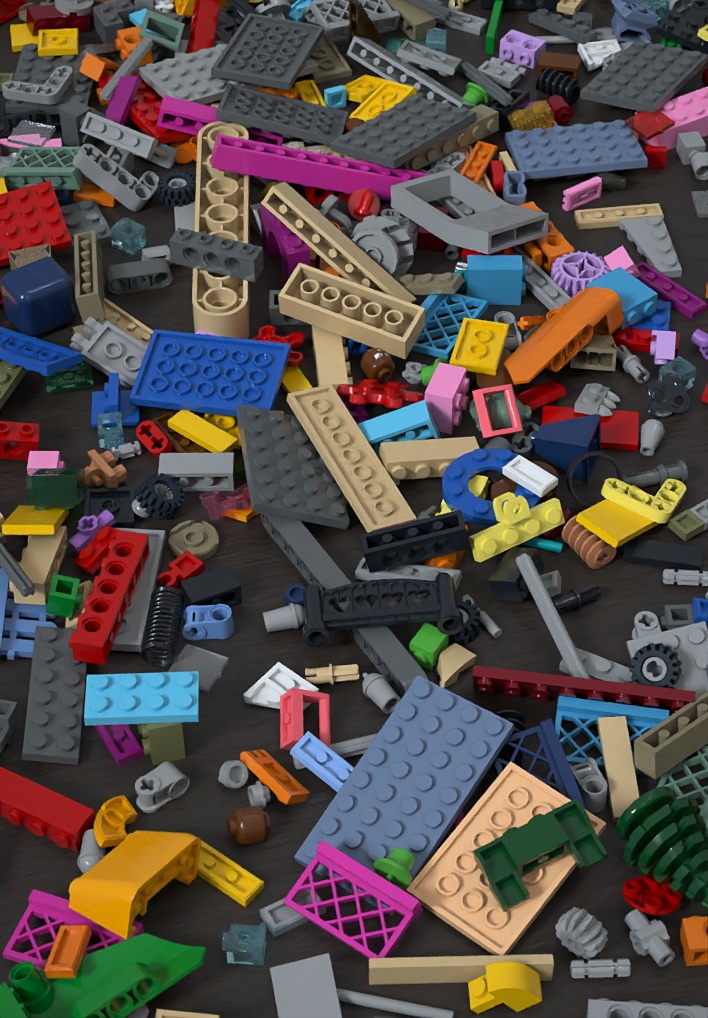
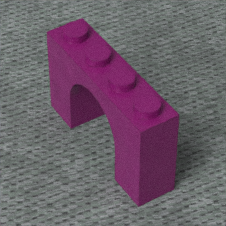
[260,202,310,286]

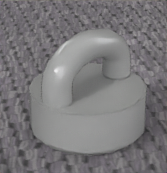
[218,760,249,788]

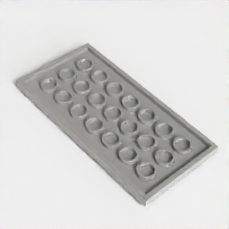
[138,44,318,105]

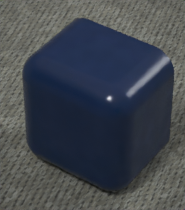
[0,257,77,337]

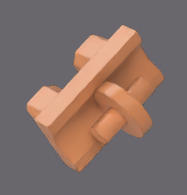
[83,449,127,488]

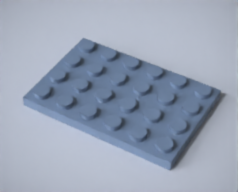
[505,120,648,179]

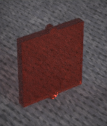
[625,109,675,141]

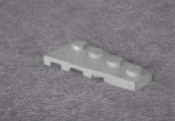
[619,216,682,278]

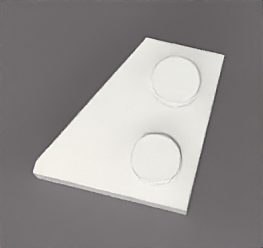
[577,39,621,71]
[243,662,319,711]

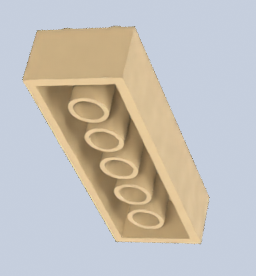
[278,262,425,359]

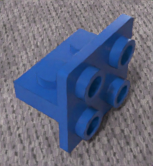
[91,373,140,427]

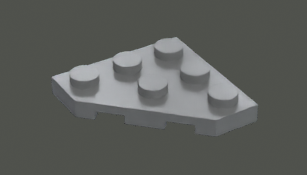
[626,621,708,699]

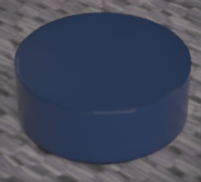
[284,584,306,607]

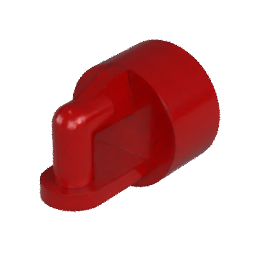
[346,189,380,222]

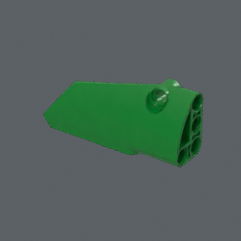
[0,933,207,1018]

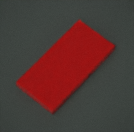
[542,406,639,451]

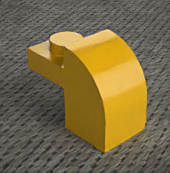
[468,961,542,1014]

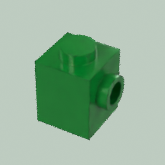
[46,574,82,618]

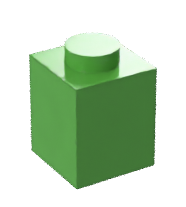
[409,622,449,671]

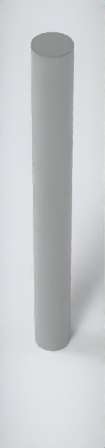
[337,988,454,1018]

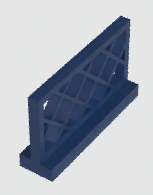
[493,719,587,810]

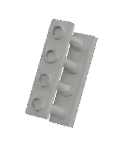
[80,112,178,169]

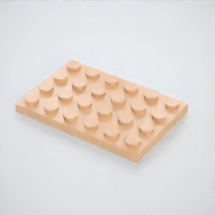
[406,761,606,955]

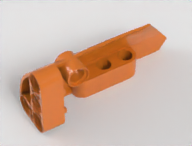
[504,287,624,385]

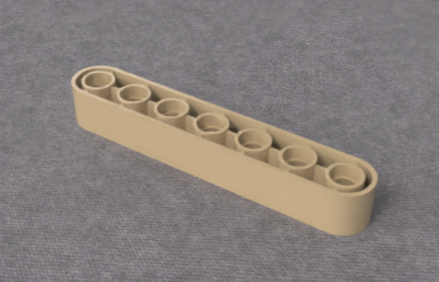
[192,121,250,339]

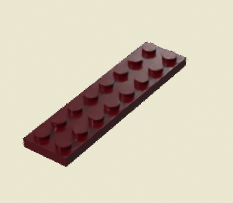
[472,665,696,716]

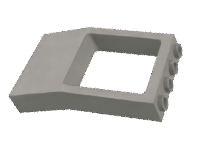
[391,169,549,254]

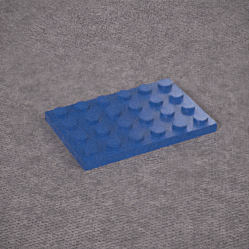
[129,329,291,417]

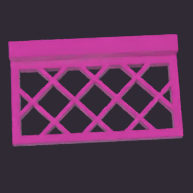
[283,840,423,959]
[3,889,144,970]

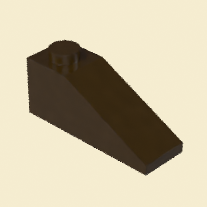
[349,0,381,47]

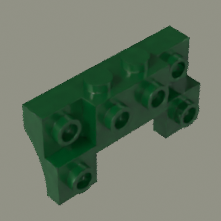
[473,798,608,912]

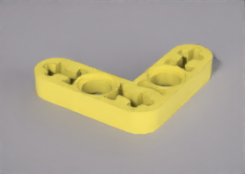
[601,478,686,523]

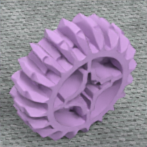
[551,250,611,297]

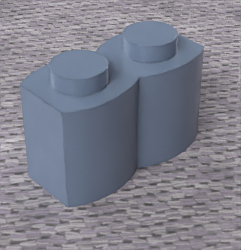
[503,171,527,206]

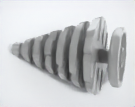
[349,215,419,276]

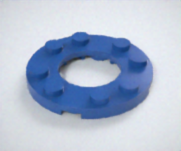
[442,449,542,526]

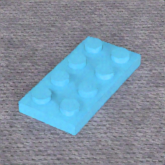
[84,671,199,726]

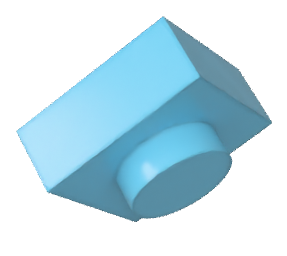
[324,85,346,109]

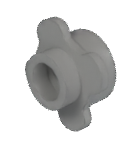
[402,362,427,384]

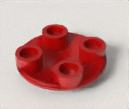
[622,874,683,915]

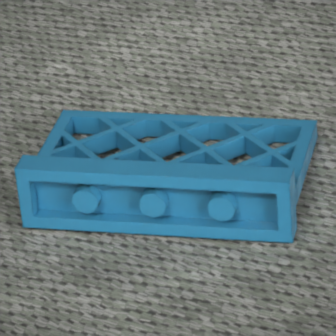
[411,293,489,359]
[555,696,669,777]

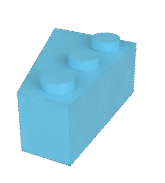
[357,400,441,457]

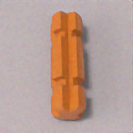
[517,316,546,330]

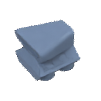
[611,0,658,42]

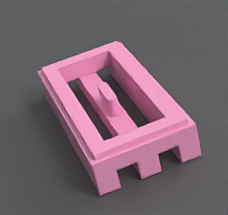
[562,176,602,212]

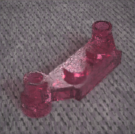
[199,483,250,520]

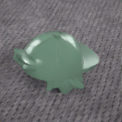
[469,393,532,432]

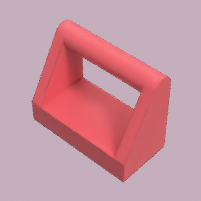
[472,384,523,441]
[280,688,331,750]

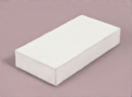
[503,455,558,498]

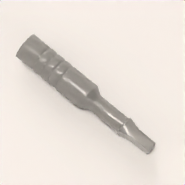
[462,594,502,638]

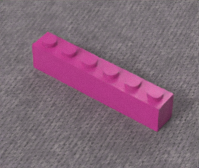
[157,95,283,146]

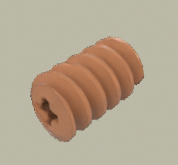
[562,515,617,569]

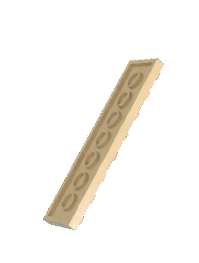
[286,384,417,533]

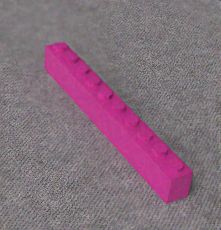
[212,134,427,202]

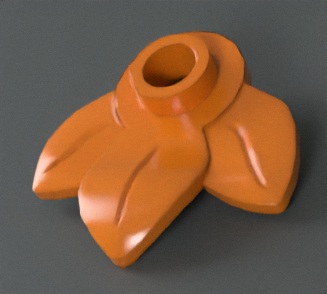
[170,136,198,164]

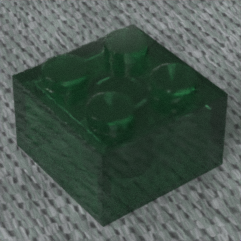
[26,468,85,510]

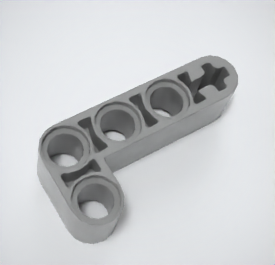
[73,143,159,212]

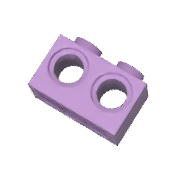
[499,30,546,69]

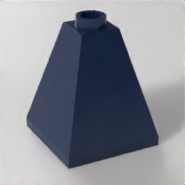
[531,414,601,483]

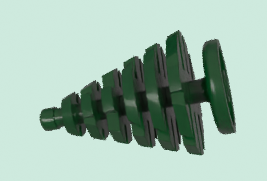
[615,786,708,911]

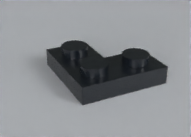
[216,6,245,44]

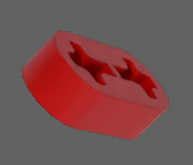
[490,160,504,192]
[136,420,173,459]

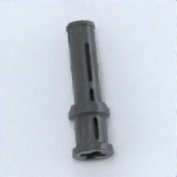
[614,460,688,488]

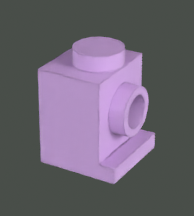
[650,330,676,366]

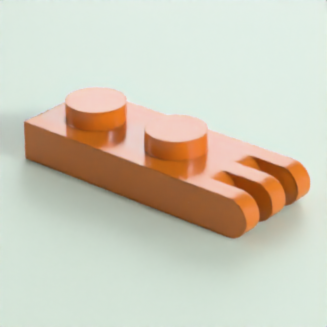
[240,749,310,805]

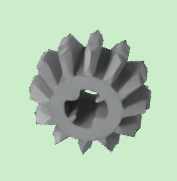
[555,907,608,959]

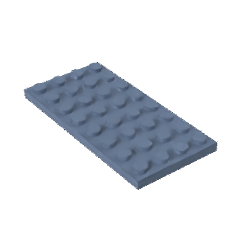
[294,675,515,916]

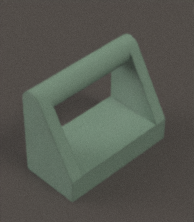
[139,10,185,51]

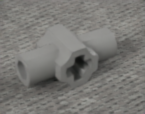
[625,909,675,967]

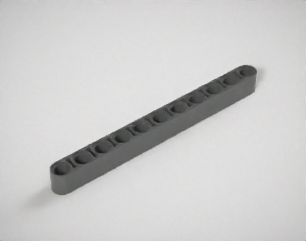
[261,513,428,699]

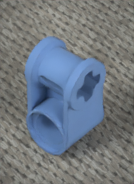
[182,604,234,641]

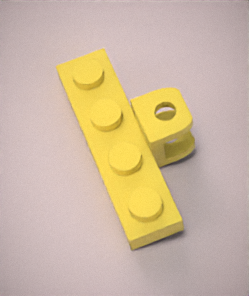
[468,492,565,562]

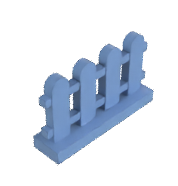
[0,568,57,660]

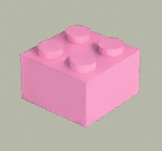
[424,362,470,434]

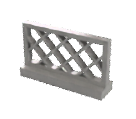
[309,0,400,43]

